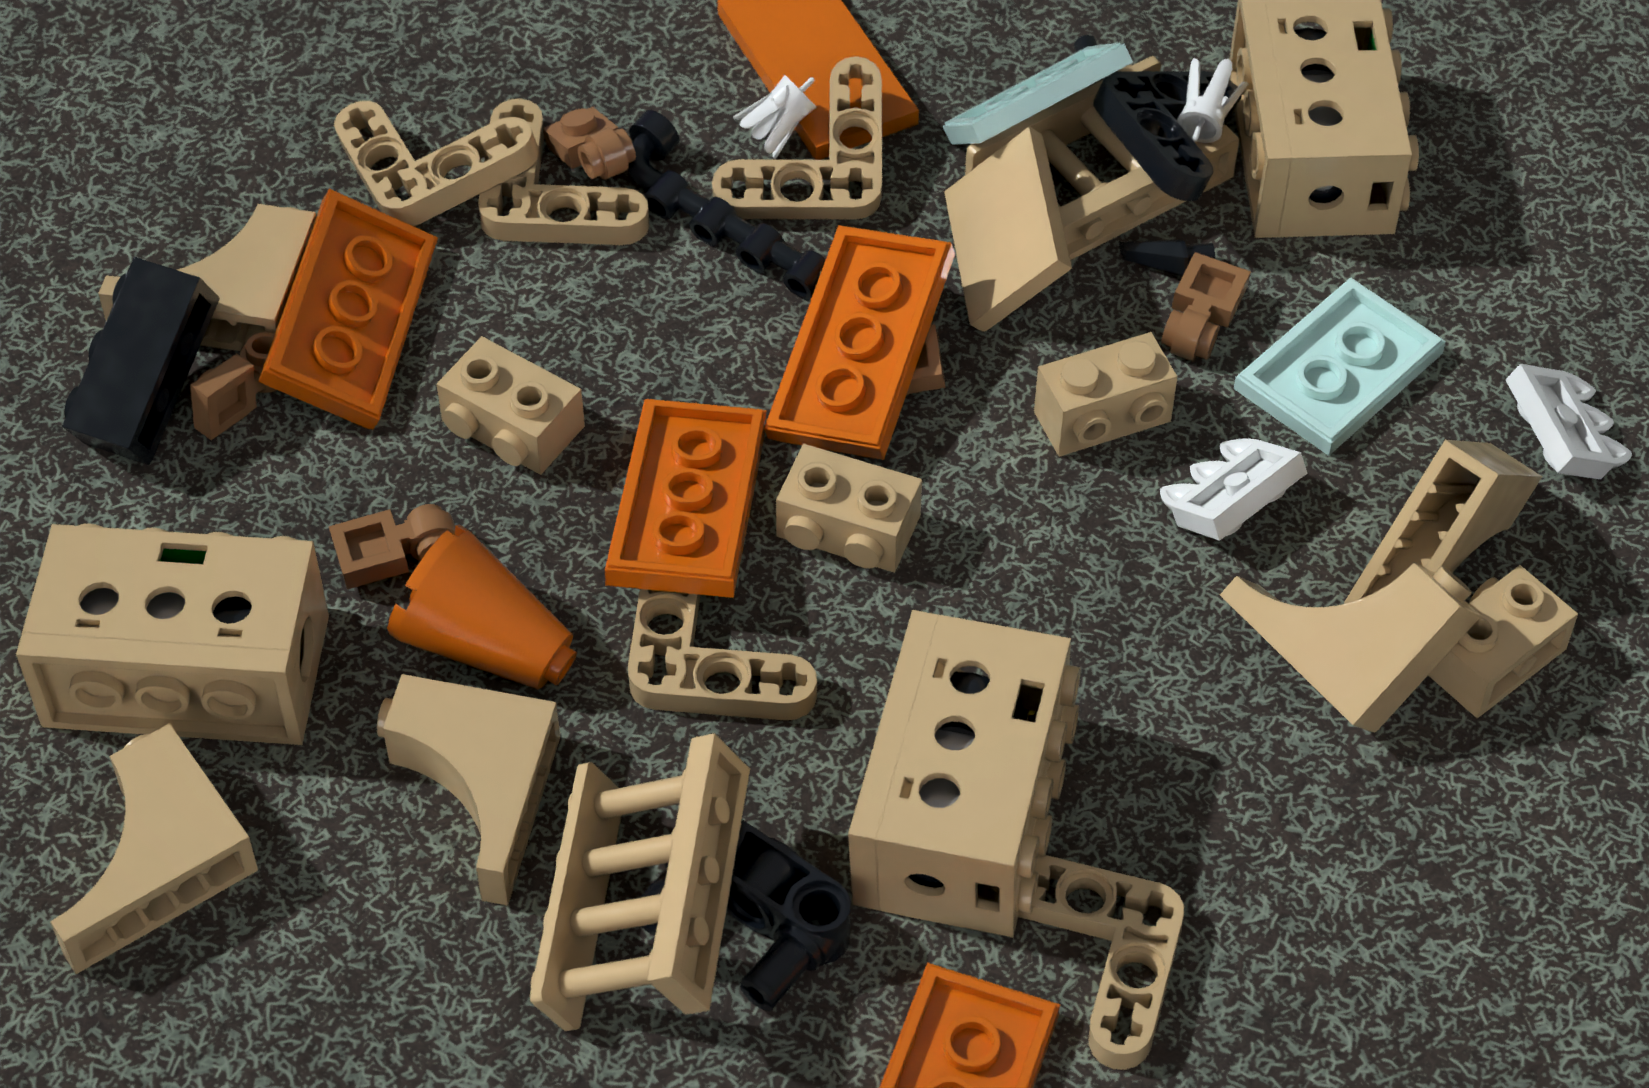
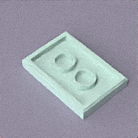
[942,42,1133,144]
[1234,277,1446,456]

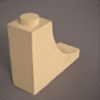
[98,204,316,351]
[1344,440,1542,604]
[1220,563,1481,733]
[377,674,560,906]
[50,723,258,974]

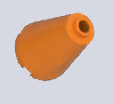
[387,524,577,690]

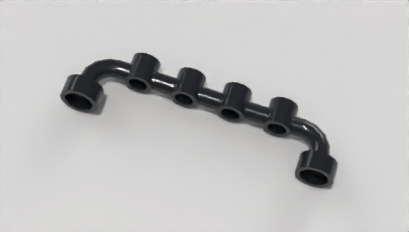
[628,110,826,301]

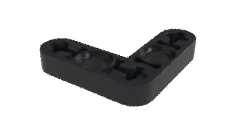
[1093,71,1241,202]

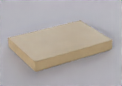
[944,127,1072,332]

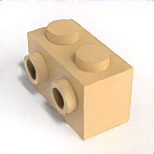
[1034,332,1177,457]
[437,336,585,475]
[776,443,922,573]
[1428,565,1578,719]

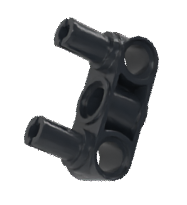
[640,819,851,1012]

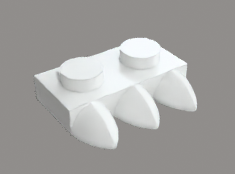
[1506,364,1632,480]
[1160,438,1307,541]

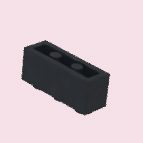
[62,257,220,465]

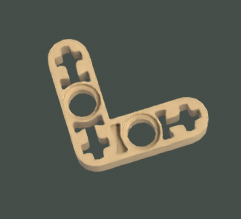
[712,56,882,219]
[478,98,650,245]
[334,101,539,226]
[628,589,817,720]
[989,855,1184,1070]

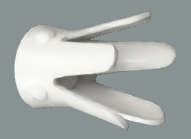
[1177,58,1248,143]
[733,75,817,159]

